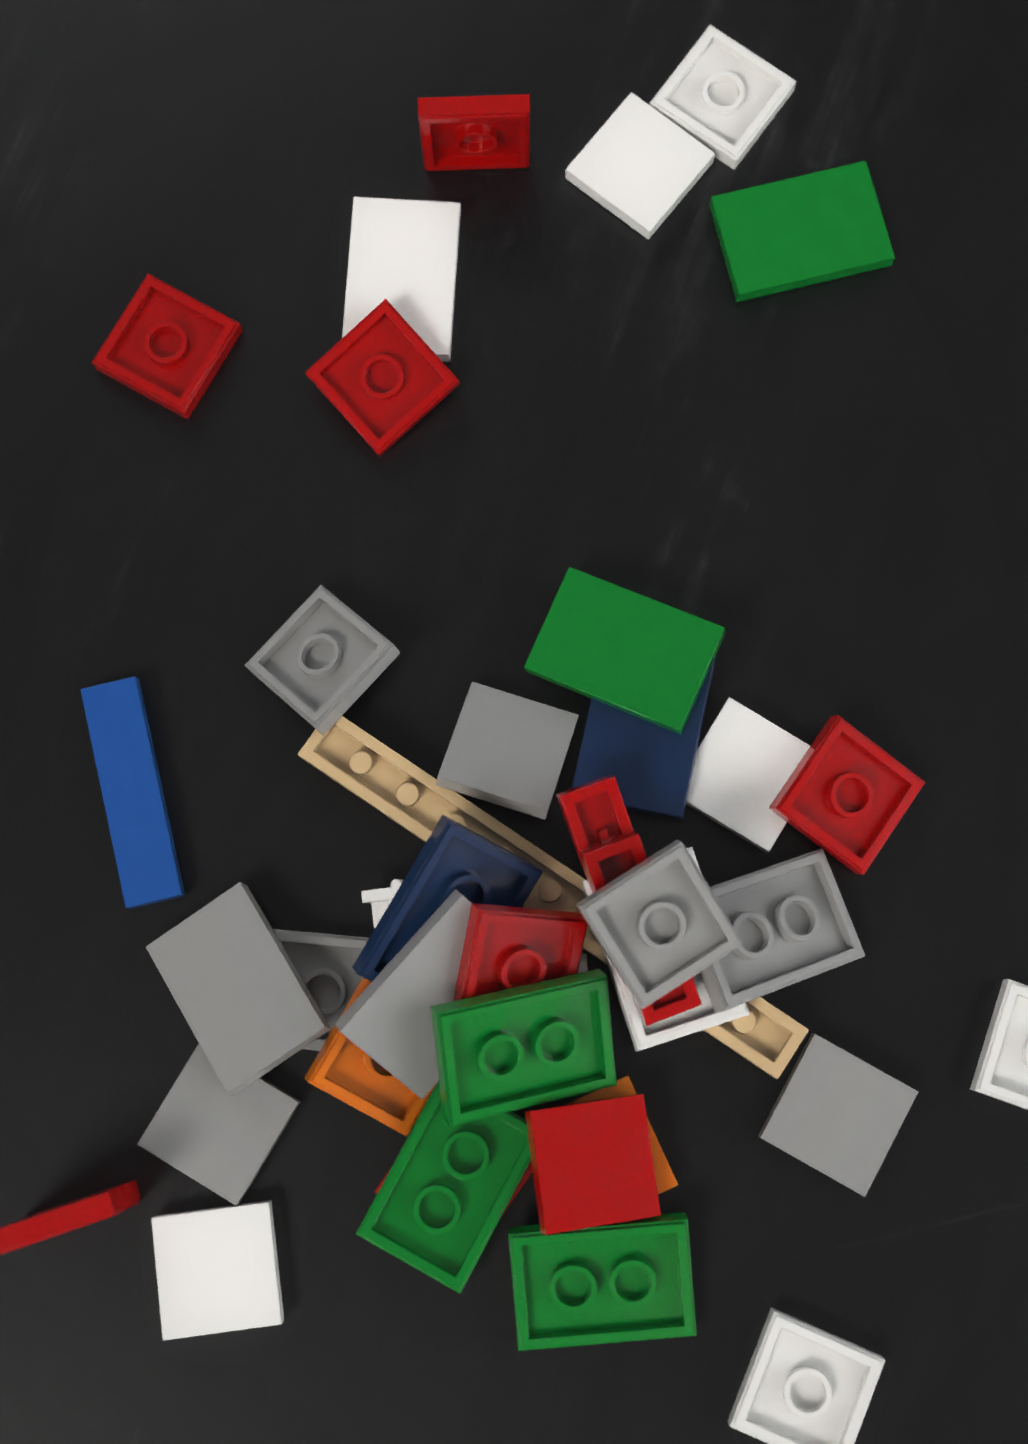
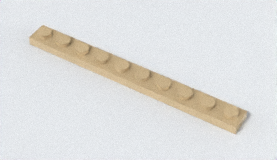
[298,716,809,1079]

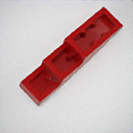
[556,775,702,1026]

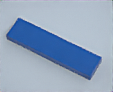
[80,676,186,909]

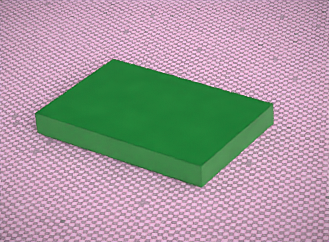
[709,161,895,302]
[524,567,726,735]
[430,969,617,1126]
[356,1081,531,1294]
[508,1212,697,1351]

